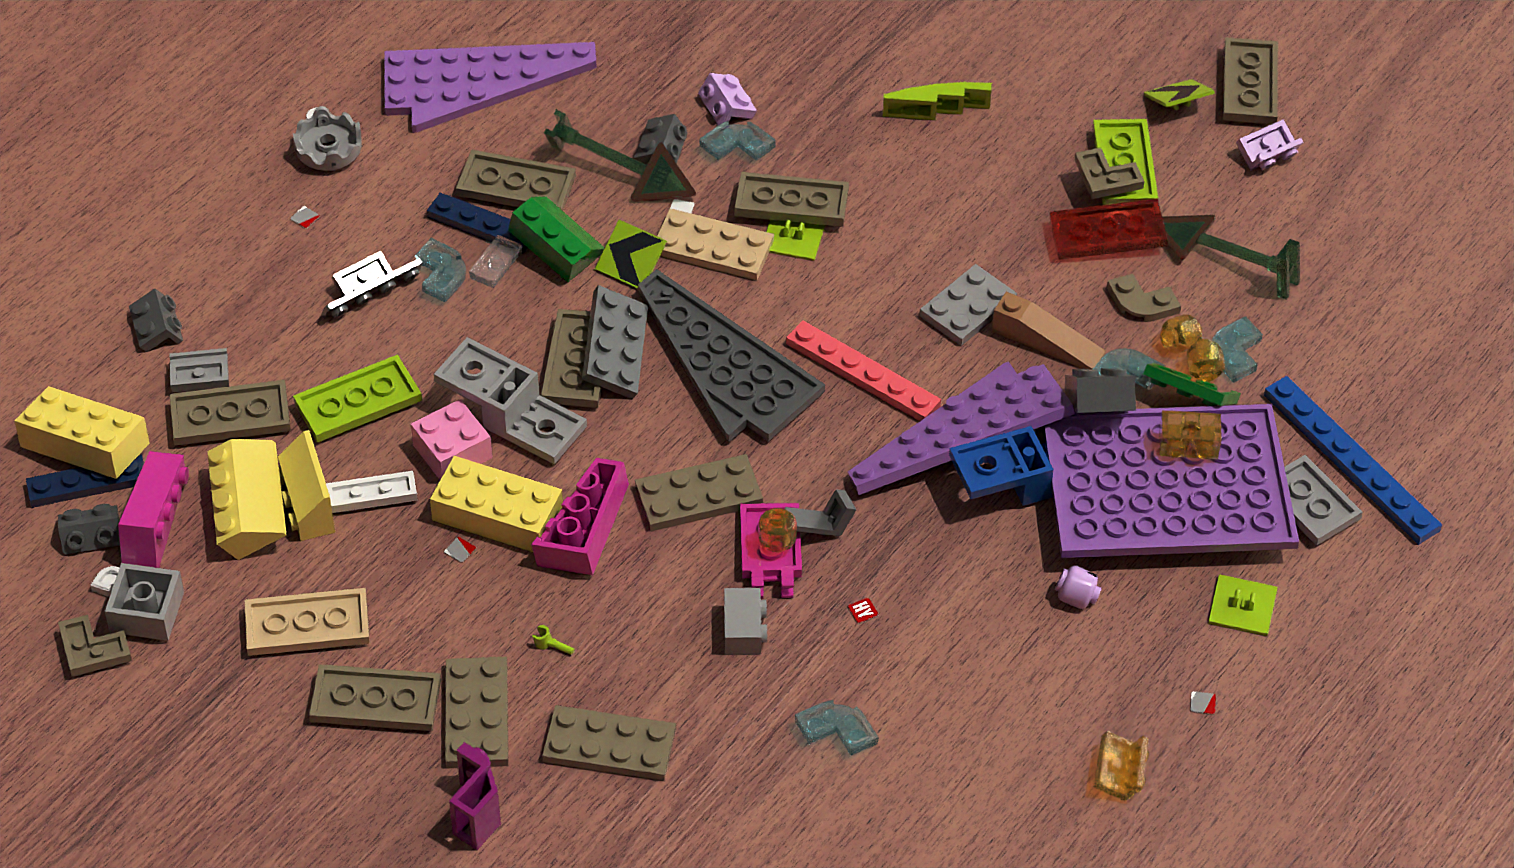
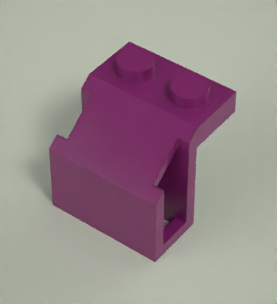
[449,742,501,850]

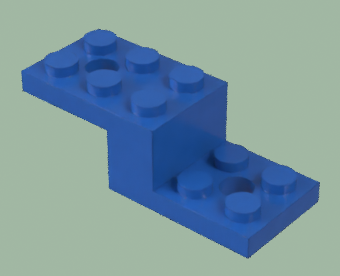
[949,426,1054,505]

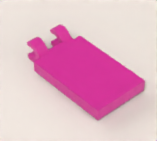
[740,503,802,598]

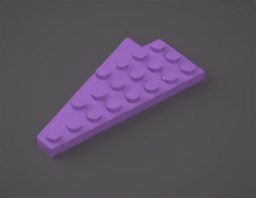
[385,42,596,133]
[848,361,1075,495]

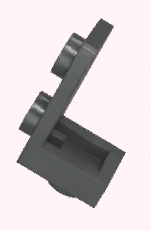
[782,489,857,536]

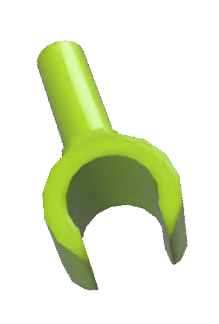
[532,625,575,655]

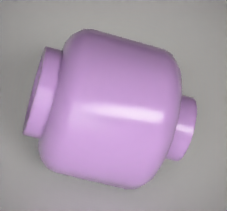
[1055,566,1102,609]

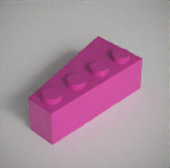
[118,451,189,568]
[531,458,629,575]

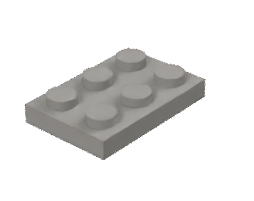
[920,264,1017,346]
[1285,455,1363,546]

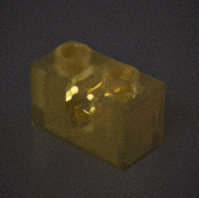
[1159,410,1222,459]

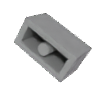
[724,588,767,655]

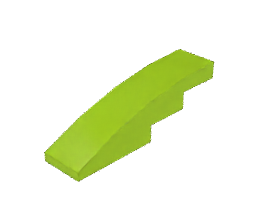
[883,82,992,120]

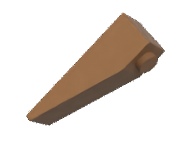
[992,291,1106,370]

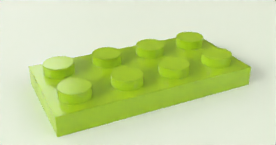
[1093,119,1158,206]
[293,354,422,443]

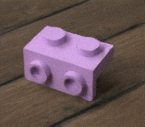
[698,73,757,127]
[1236,119,1304,170]

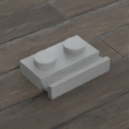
[169,348,229,392]

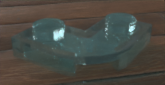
[700,121,776,161]
[415,238,466,303]
[1212,316,1263,383]
[1092,348,1165,390]
[795,700,879,755]

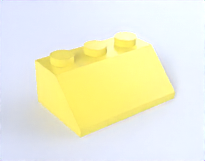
[278,430,335,541]

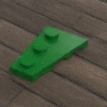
[1143,363,1241,406]

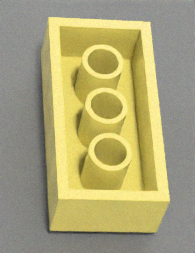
[14,386,150,479]
[430,456,563,552]

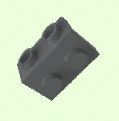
[634,114,688,170]
[129,288,183,352]
[58,504,120,554]

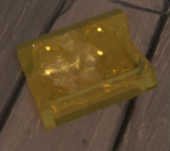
[1094,731,1149,802]

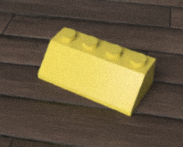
[207,439,287,560]

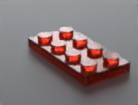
[1049,199,1168,260]

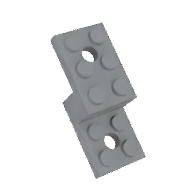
[433,337,587,465]

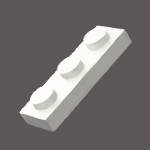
[326,471,418,513]

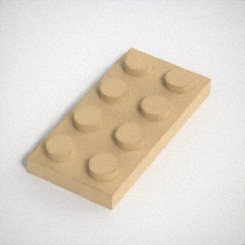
[657,208,774,281]
[245,588,370,656]

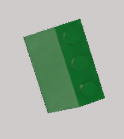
[508,196,605,283]

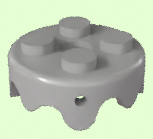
[293,106,362,171]

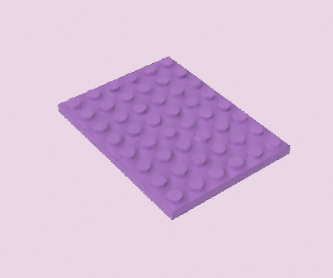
[1043,404,1299,558]

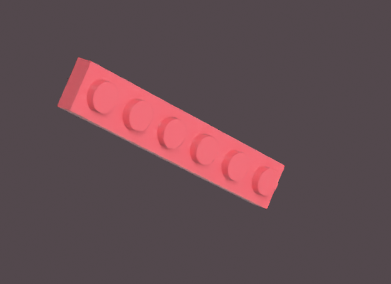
[786,320,941,421]

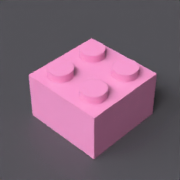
[411,399,492,480]

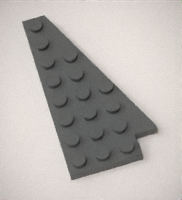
[638,269,825,442]

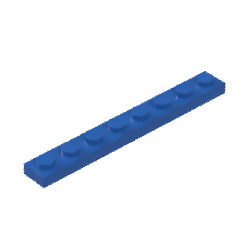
[1264,376,1442,545]

